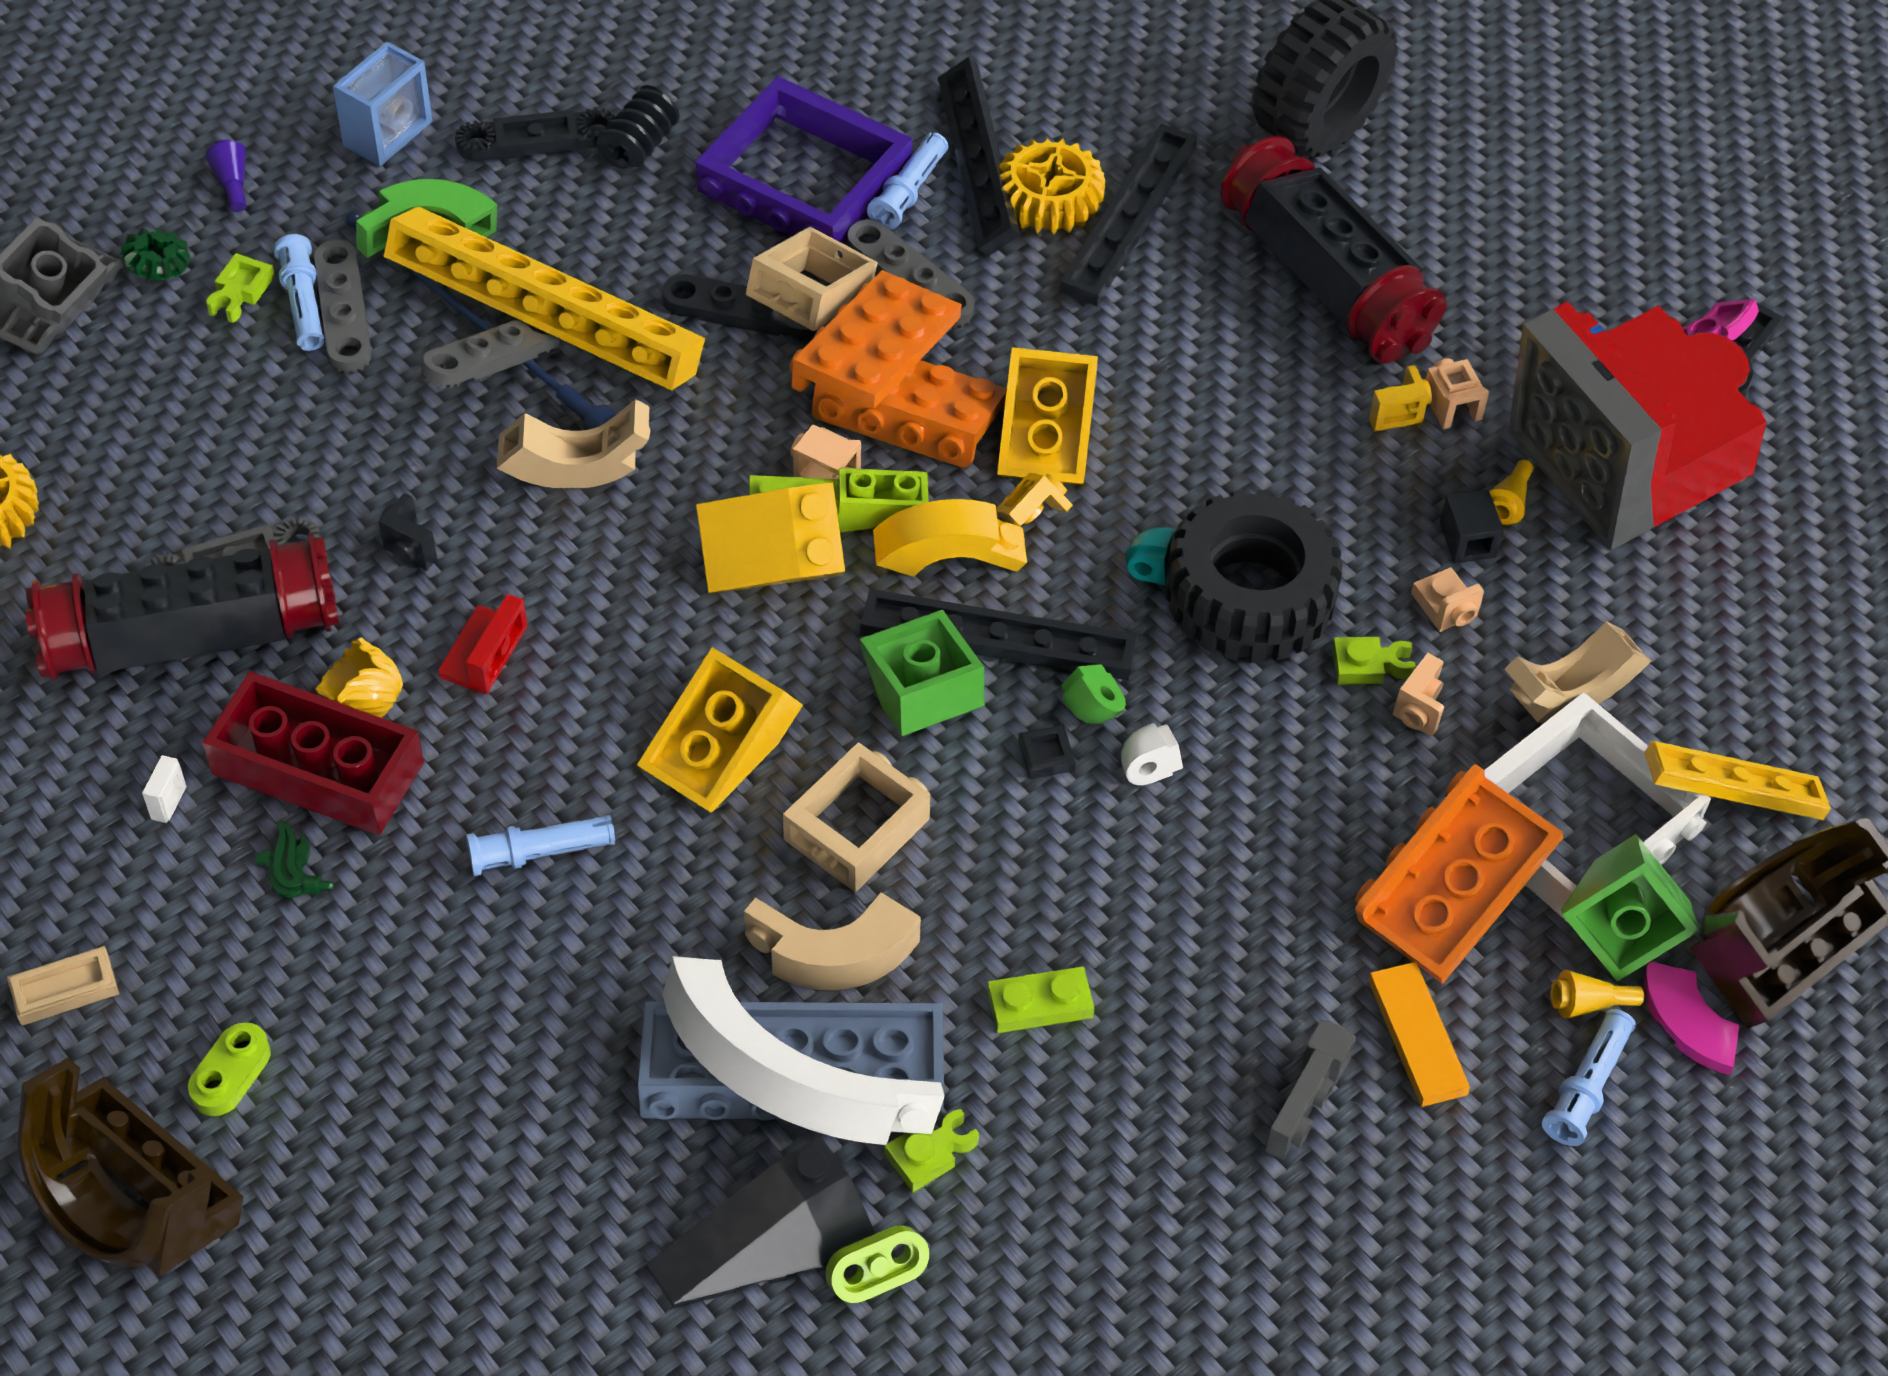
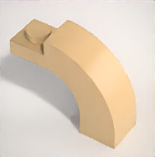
[497,399,650,488]
[1505,621,1651,724]
[744,893,921,991]

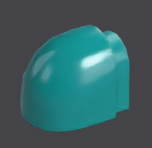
[1125,527,1177,585]

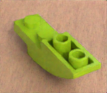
[749,468,929,533]

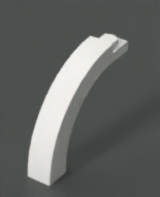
[662,956,945,1145]

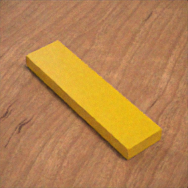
[1644,741,1831,820]

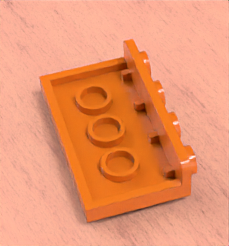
[789,270,962,409]
[812,360,1007,468]
[1355,764,1563,984]

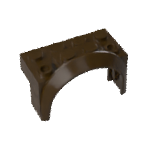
[1690,818,1888,1029]
[18,1058,244,1276]

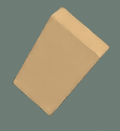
[7,946,120,1026]

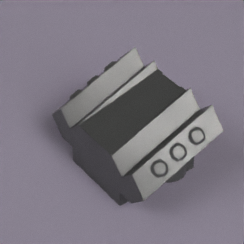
[0,216,123,354]

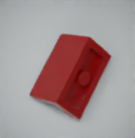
[438,594,528,694]

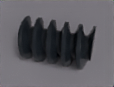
[597,85,680,169]

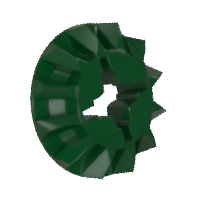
[121,227,190,280]

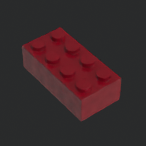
[202,671,424,835]

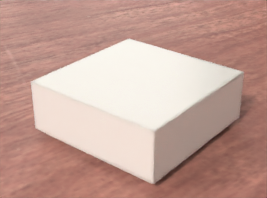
[142,755,187,823]

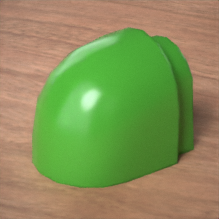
[1061,664,1126,724]

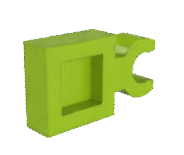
[206,253,275,323]
[1332,637,1416,685]
[884,1109,979,1193]

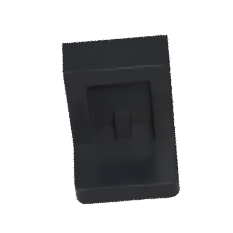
[378,493,437,571]

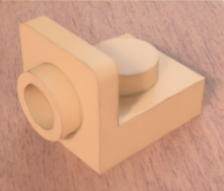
[1411,567,1484,632]
[1393,653,1444,736]

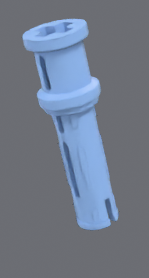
[867,132,948,230]
[274,234,325,351]
[466,815,615,876]
[1542,1009,1636,1146]

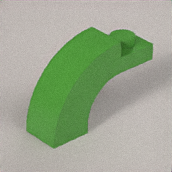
[356,179,498,258]

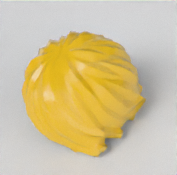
[315,637,403,718]

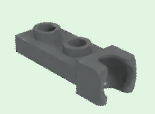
[1265,1020,1357,1160]

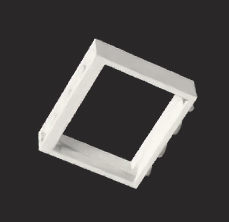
[1484,692,1711,921]

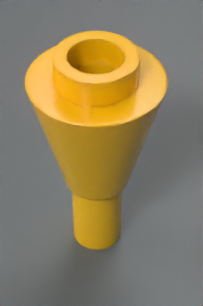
[1490,460,1533,525]
[1550,970,1644,1019]

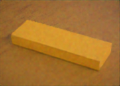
[1368,962,1470,1107]

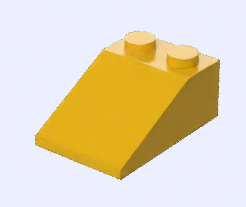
[997,347,1098,485]
[696,482,845,594]
[637,647,803,813]

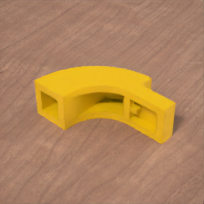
[873,499,1027,577]

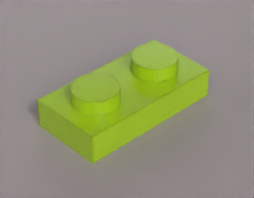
[987,966,1095,1033]

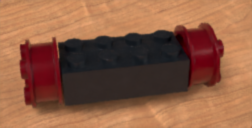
[1220,136,1447,364]
[25,533,340,681]

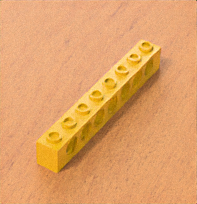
[384,207,705,391]

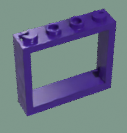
[696,76,913,244]

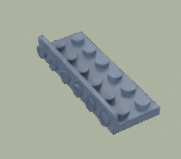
[638,1002,944,1120]

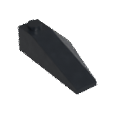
[646,1136,876,1308]

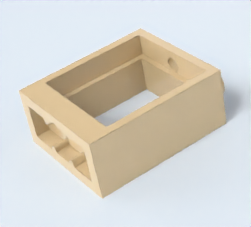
[746,227,878,331]
[783,742,930,893]

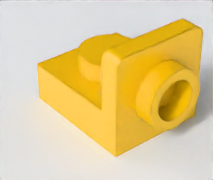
[1369,365,1432,432]
[996,472,1073,526]

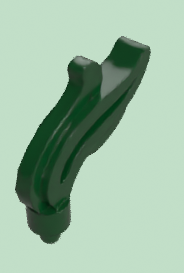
[255,821,334,899]

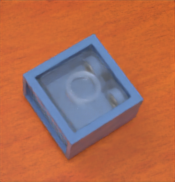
[333,42,433,166]

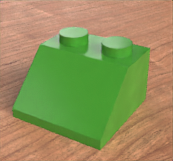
[860,610,985,736]
[1561,834,1700,981]

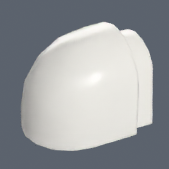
[1121,723,1183,785]

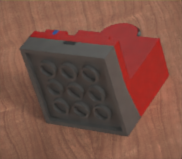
[1508,301,1767,550]

